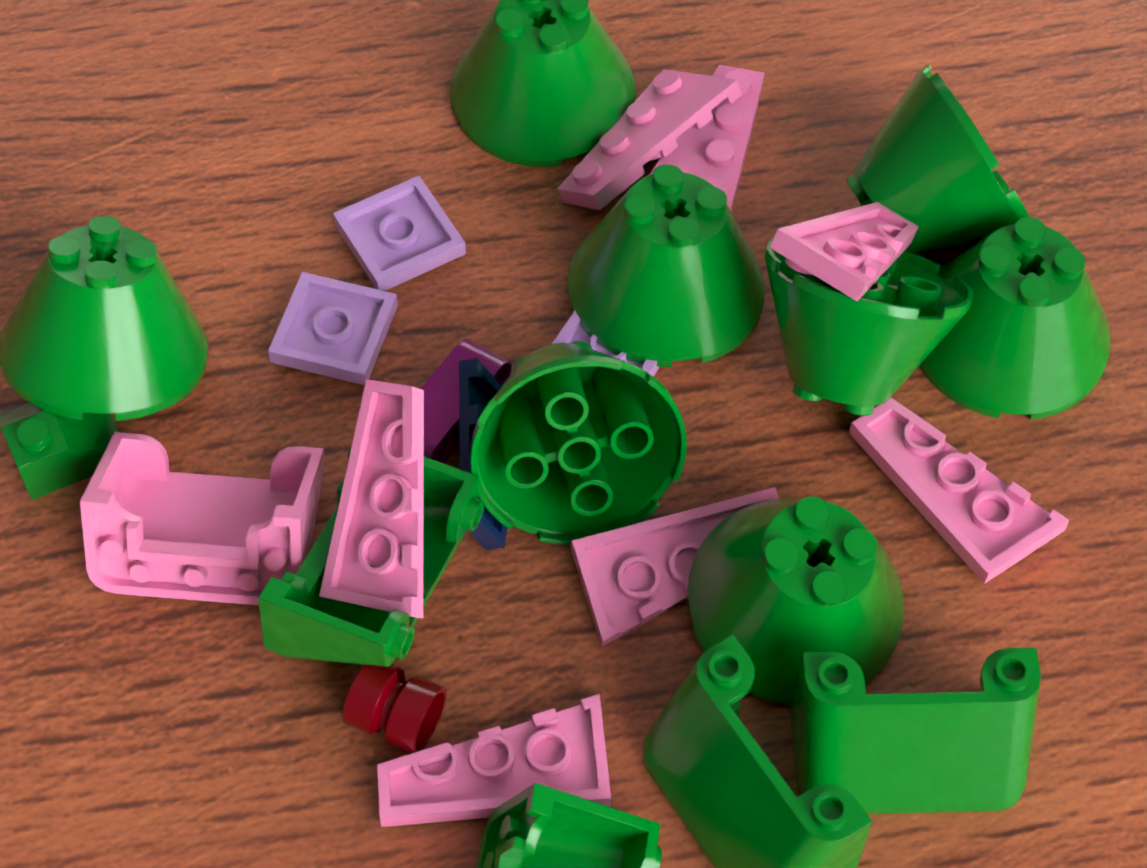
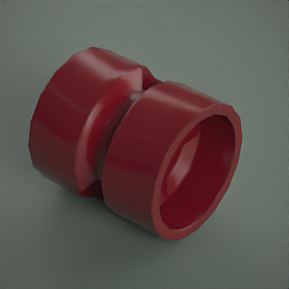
[342,664,447,753]

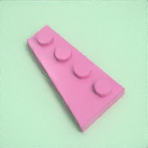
[649,64,765,213]
[557,69,743,210]
[770,202,919,301]
[319,379,424,619]
[849,398,1069,584]
[570,487,779,647]
[377,694,611,827]

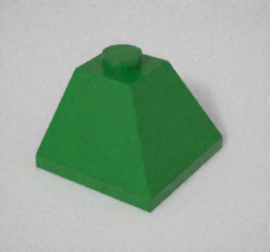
[0,403,118,500]

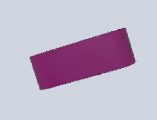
[421,338,512,463]

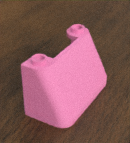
[80,432,324,605]

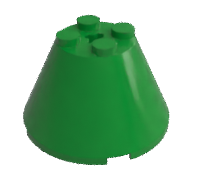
[450,0,636,167]
[845,64,1029,254]
[567,165,765,367]
[0,216,208,421]
[919,217,1111,420]
[765,238,973,416]
[470,341,687,545]
[687,496,904,706]

